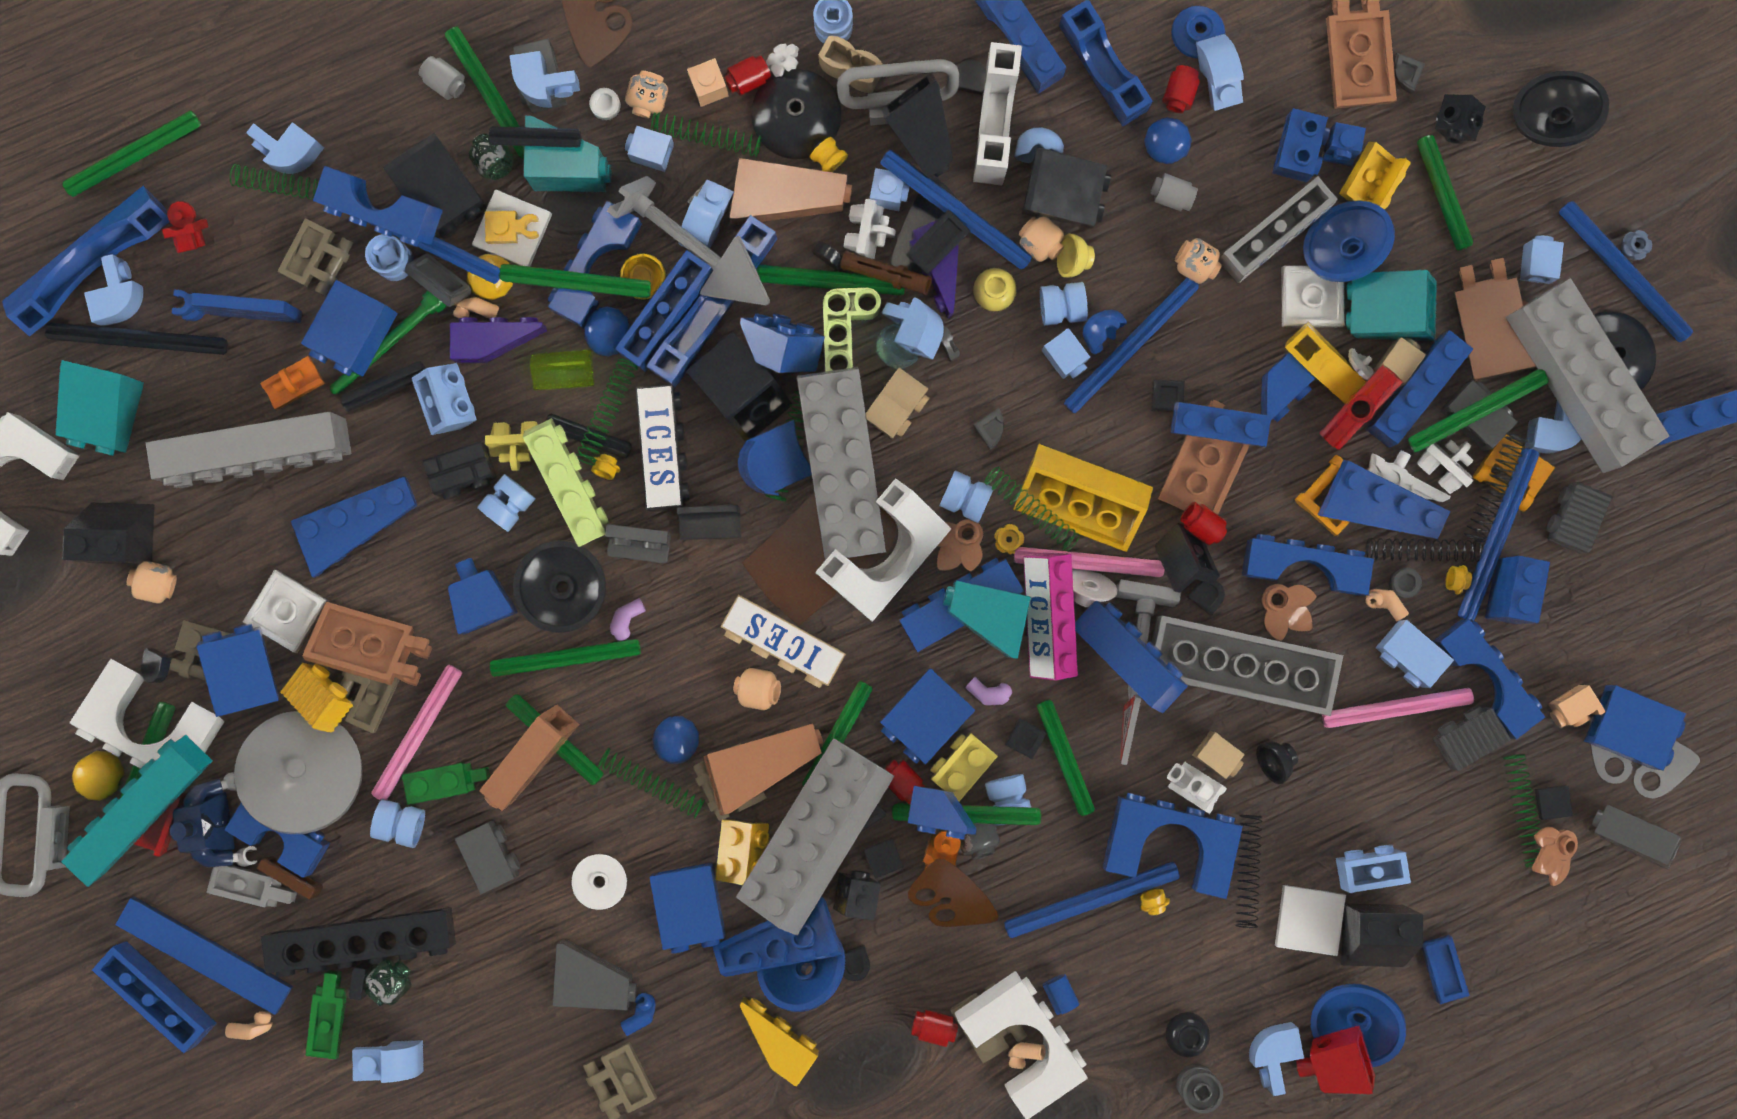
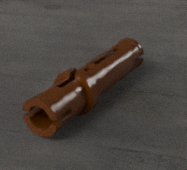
[841,250,932,295]

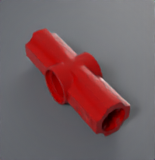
[1319,364,1403,450]

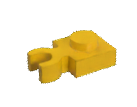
[485,211,539,244]

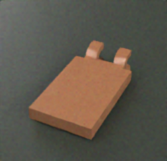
[1326,0,1397,109]
[1454,258,1536,381]
[1157,400,1250,514]
[302,602,432,687]

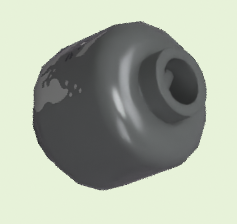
[960,823,1000,860]

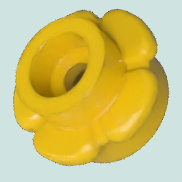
[591,454,620,480]
[994,524,1024,554]
[1446,565,1472,595]
[1140,889,1170,915]

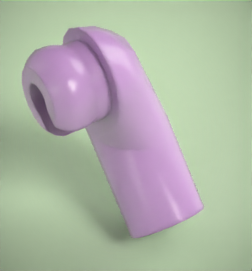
[610,598,646,641]
[965,677,1012,706]

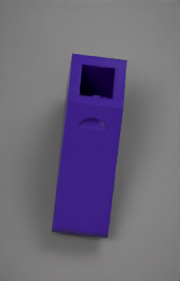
[909,219,959,319]
[450,317,547,363]

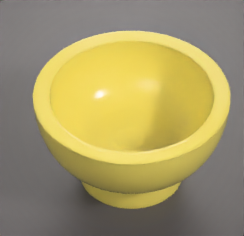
[1057,233,1095,278]
[973,268,1017,312]

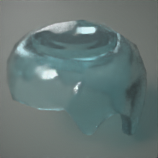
[876,324,919,369]

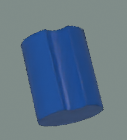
[1042,974,1080,1015]

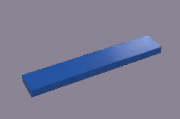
[115,897,293,1015]

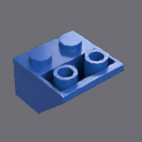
[740,314,825,373]

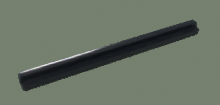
[45,323,228,355]

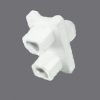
[844,199,896,259]
[1417,440,1474,494]
[1167,762,1227,814]

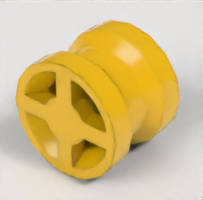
[810,137,848,172]

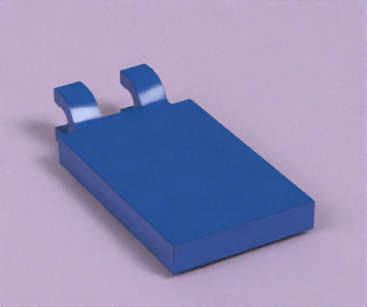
[171,289,302,323]

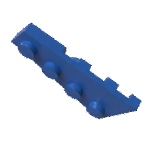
[1318,460,1451,539]
[291,477,418,578]
[712,896,843,977]

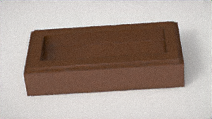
[256,856,323,900]

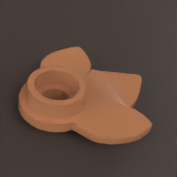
[937,519,983,572]
[1261,584,1317,641]
[1532,827,1578,886]

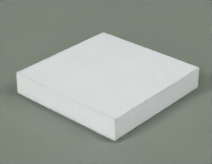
[472,189,552,267]
[1281,266,1345,327]
[243,570,329,653]
[1275,885,1346,956]

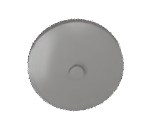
[234,711,363,834]

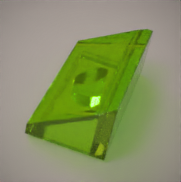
[529,350,594,390]

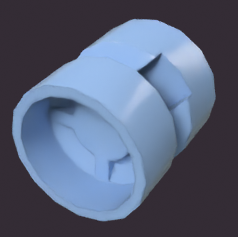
[813,0,853,43]
[365,234,414,281]
[1040,282,1088,326]
[939,470,993,523]
[477,474,536,532]
[985,774,1031,826]
[370,799,425,848]

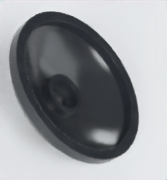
[751,69,841,159]
[1513,71,1609,147]
[1594,311,1656,390]
[513,541,606,633]

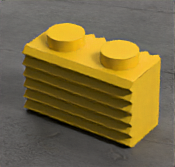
[280,663,353,733]

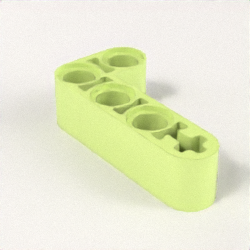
[823,288,881,372]

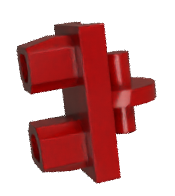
[162,201,209,253]

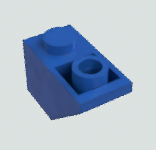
[1261,352,1315,422]
[908,786,977,839]

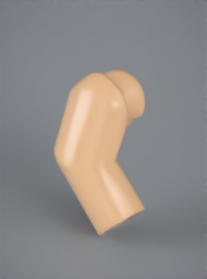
[453,297,499,319]
[1365,588,1409,621]
[225,1011,273,1040]
[1008,1042,1046,1069]

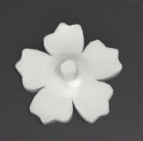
[766,44,799,77]
[1348,348,1375,380]

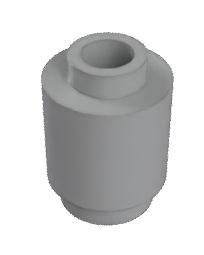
[419,56,465,100]
[1150,173,1198,212]

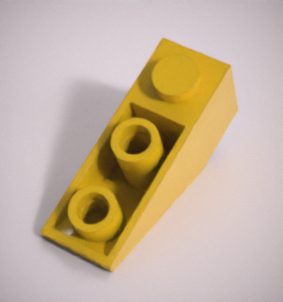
[1285,321,1366,404]
[740,997,819,1087]

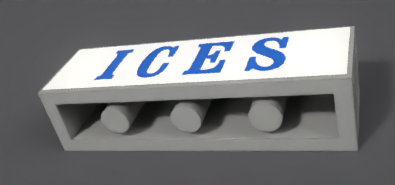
[1219,176,1338,284]

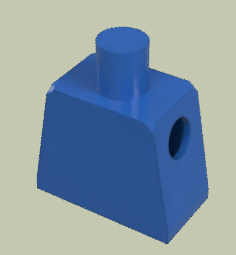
[448,558,518,635]

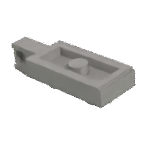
[206,865,297,908]

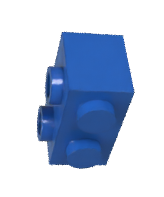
[1272,108,1330,182]

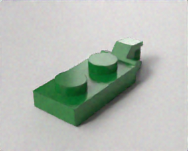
[402,762,490,805]
[305,970,346,1059]

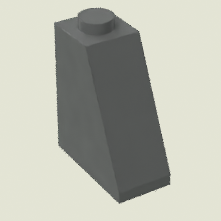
[1592,804,1681,870]
[553,939,637,1010]

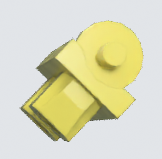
[485,421,538,471]

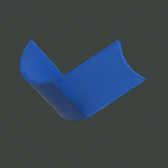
[738,420,812,496]

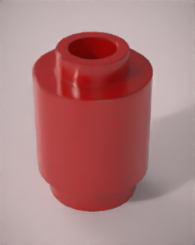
[724,55,771,96]
[1162,65,1200,114]
[1180,502,1227,545]
[884,759,925,805]
[911,1009,958,1047]

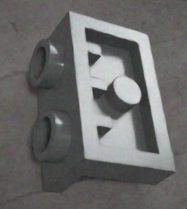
[605,524,671,563]

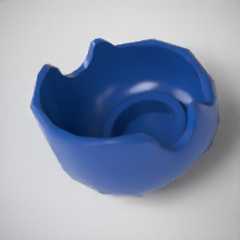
[1144,117,1192,164]
[584,306,630,357]
[1082,310,1127,354]
[652,716,699,764]

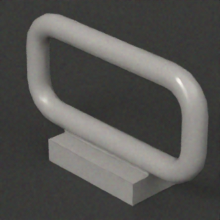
[837,59,959,126]
[0,773,70,897]

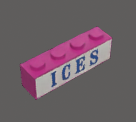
[1023,553,1078,681]

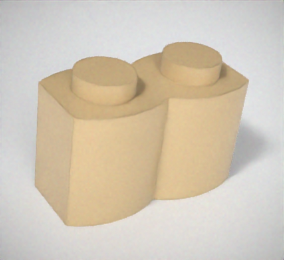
[818,36,882,93]
[866,368,930,440]

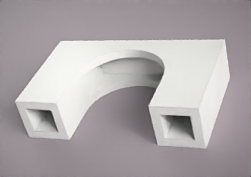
[973,42,1022,185]
[0,412,80,556]
[815,478,951,621]
[70,659,225,769]
[955,971,1088,1119]

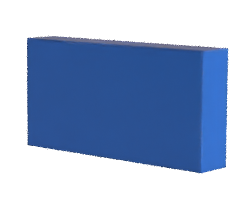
[1421,935,1470,1004]

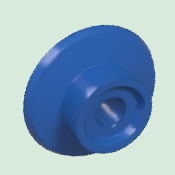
[1171,6,1225,59]

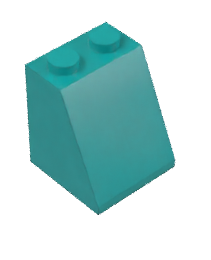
[524,116,612,192]
[1346,270,1437,341]
[56,360,144,456]
[943,581,1031,659]

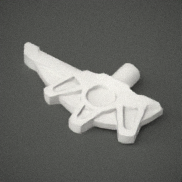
[1367,450,1451,502]

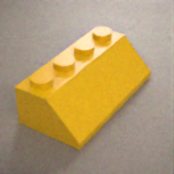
[1014,444,1153,552]

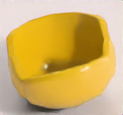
[620,253,666,300]
[466,254,513,300]
[72,751,124,801]

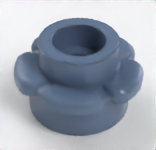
[1621,230,1652,260]

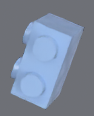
[412,363,477,435]
[1376,620,1454,688]
[1336,845,1411,893]

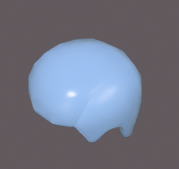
[1014,127,1064,163]

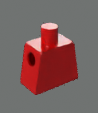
[1296,1026,1375,1094]

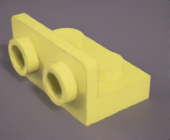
[930,732,998,802]

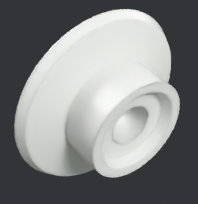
[1072,569,1118,608]
[572,854,627,910]

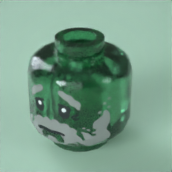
[468,133,514,180]
[364,959,412,1006]

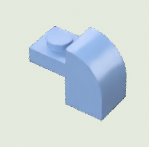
[1196,34,1244,111]
[510,51,580,108]
[246,122,324,174]
[678,179,734,249]
[84,254,143,327]
[882,297,944,360]
[1525,401,1581,454]
[1249,1022,1304,1096]
[352,1040,424,1083]

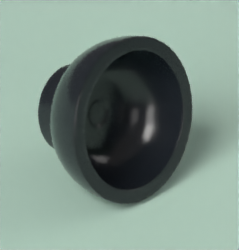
[1256,742,1298,784]
[1165,1012,1210,1058]

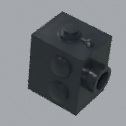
[833,870,881,920]

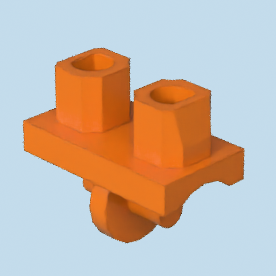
[260,356,325,410]
[922,830,961,871]

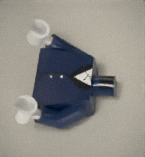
[170,772,257,867]

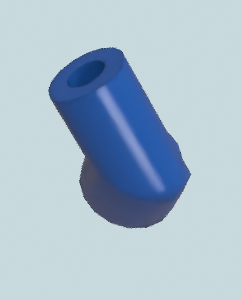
[620,993,656,1036]

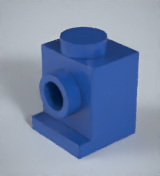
[1322,122,1366,166]

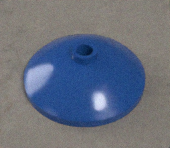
[1303,201,1395,282]
[757,936,845,1012]
[1311,984,1406,1067]

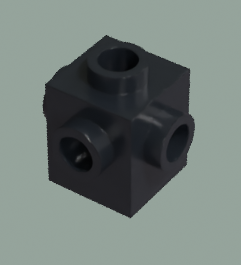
[1435,94,1486,144]

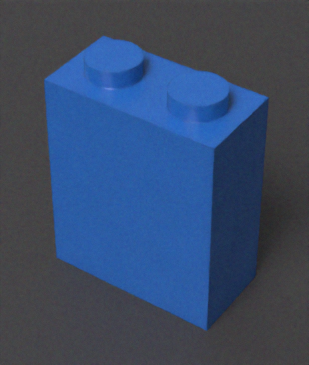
[301,280,398,377]
[1485,556,1550,624]
[196,623,279,717]
[880,668,975,764]
[1584,685,1686,771]
[650,862,726,953]

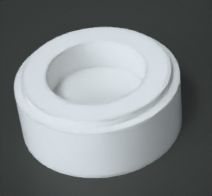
[589,88,621,120]

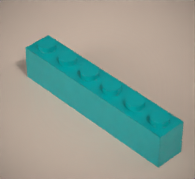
[61,735,213,887]

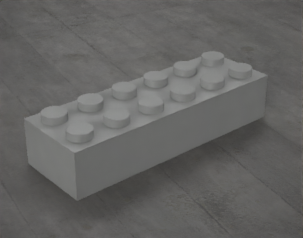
[1506,278,1669,473]
[797,367,886,560]
[145,412,352,488]
[1151,616,1344,716]
[736,738,894,935]

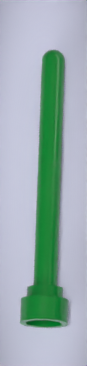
[330,291,447,395]

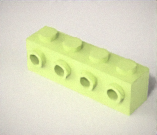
[523,418,609,547]

